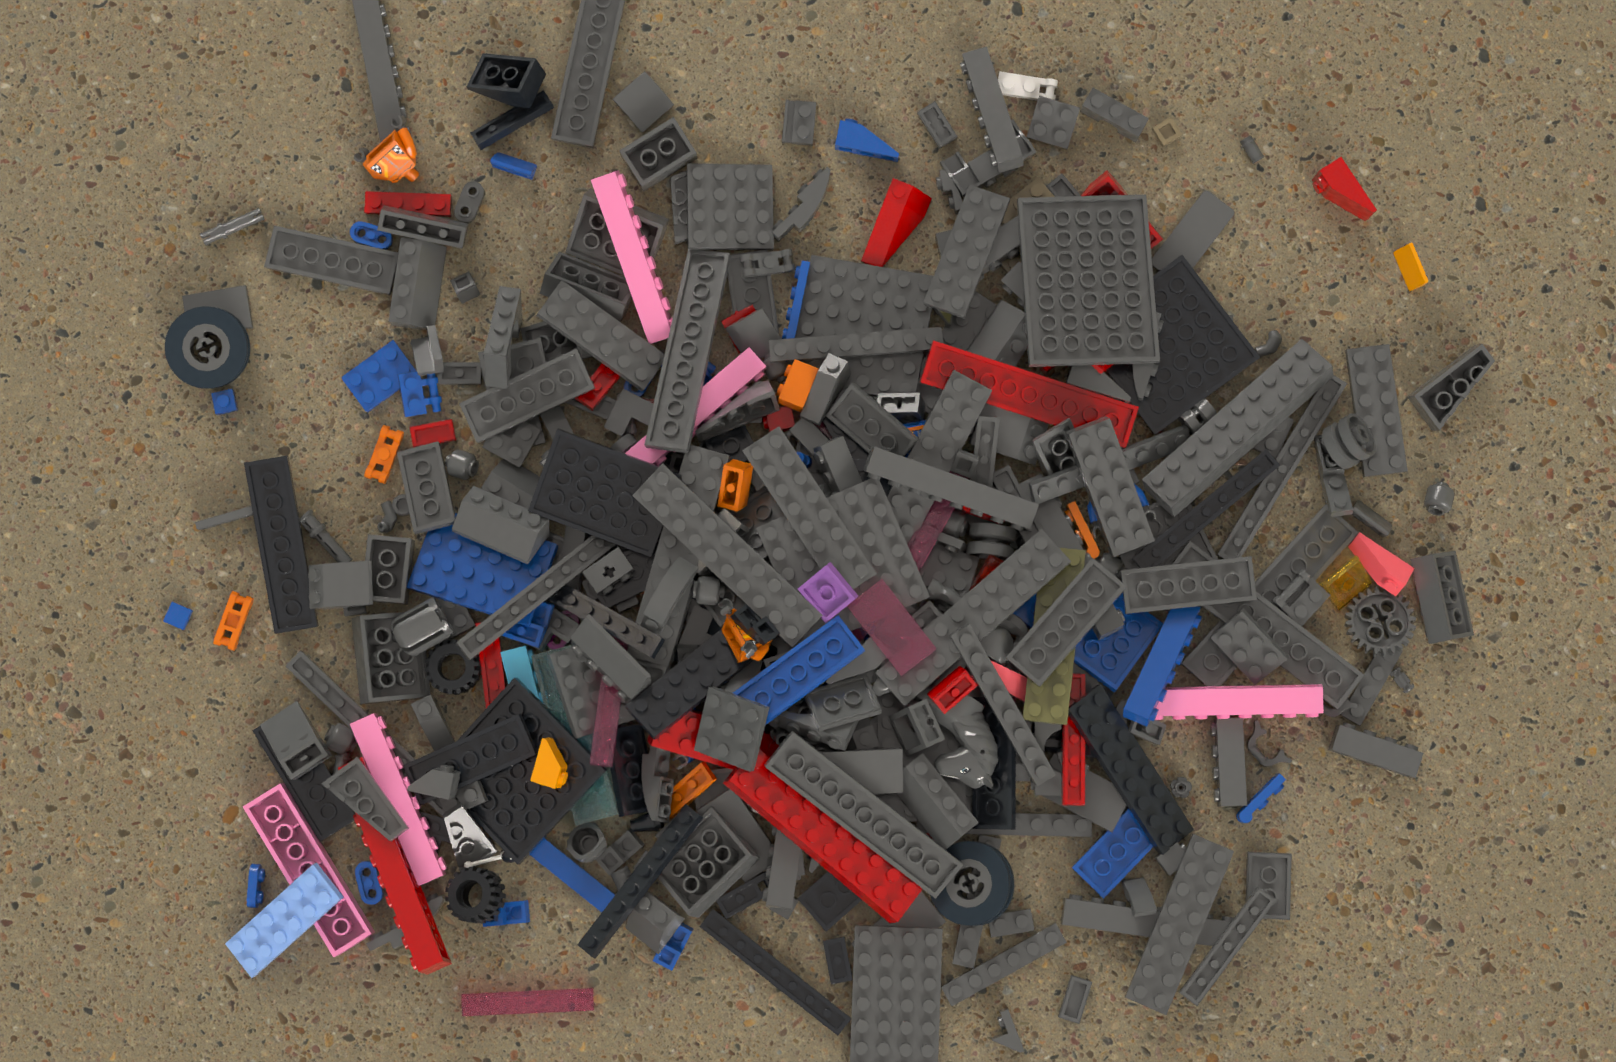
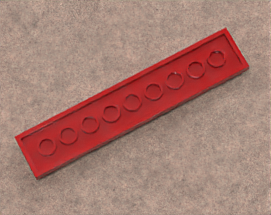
[920,340,1139,448]

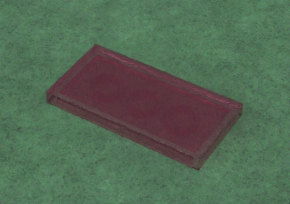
[847,579,937,676]

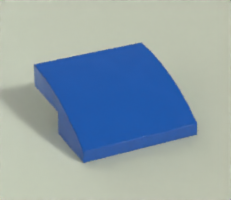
[501,601,555,648]

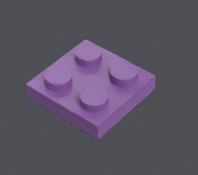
[798,562,858,623]

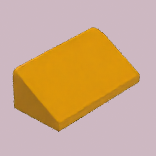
[1393,243,1428,291]

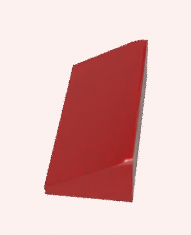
[927,666,978,714]

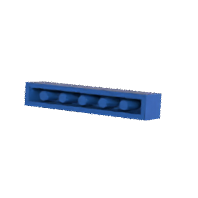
[1123,606,1202,727]

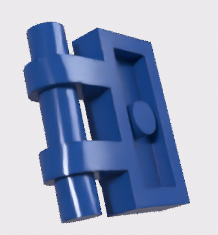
[397,371,442,417]

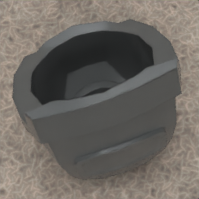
[567,822,607,863]

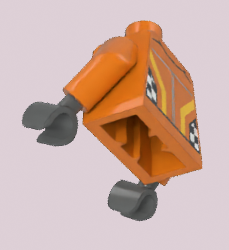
[354,115,419,183]
[718,598,777,663]

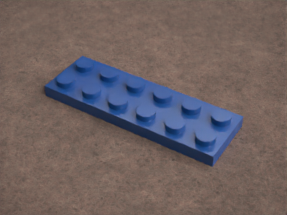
[733,615,865,725]

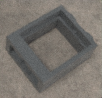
[889,699,945,756]

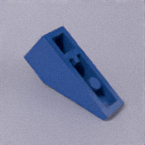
[835,119,899,162]

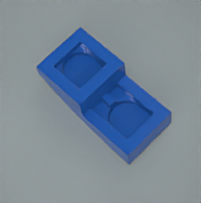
[483,900,530,927]
[653,923,694,971]

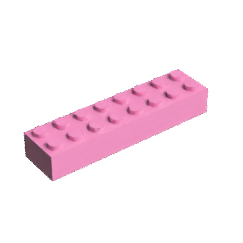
[243,783,375,957]

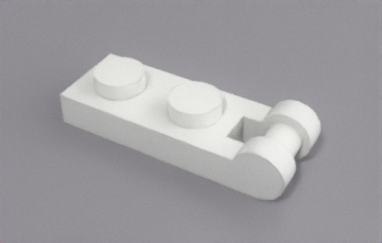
[998,71,1058,101]

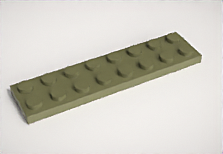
[1023,548,1086,725]

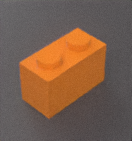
[776,359,819,412]
[717,459,753,512]

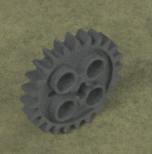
[1344,587,1416,657]

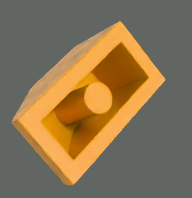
[530,737,568,789]

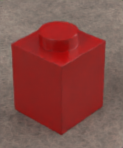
[762,406,795,432]

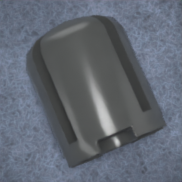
[392,597,455,656]

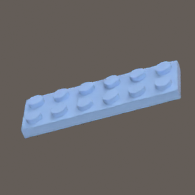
[225,863,344,978]

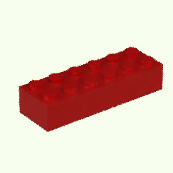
[647,709,784,770]

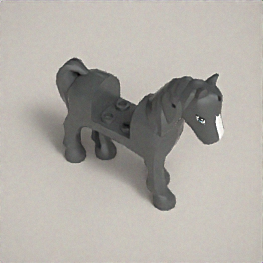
[872,578,1028,789]

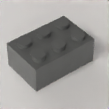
[619,117,698,192]
[365,534,415,605]

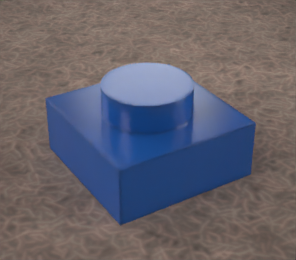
[211,389,238,415]

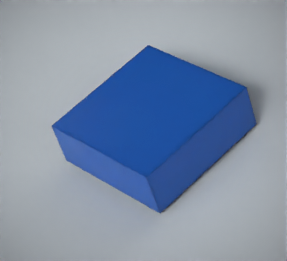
[163,602,193,630]

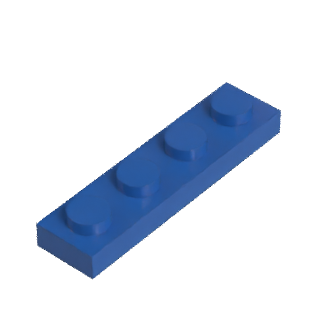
[782,260,810,339]

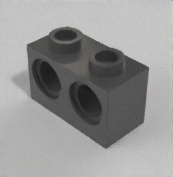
[877,393,926,424]

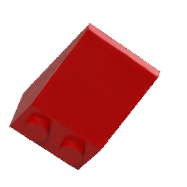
[1312,157,1377,221]

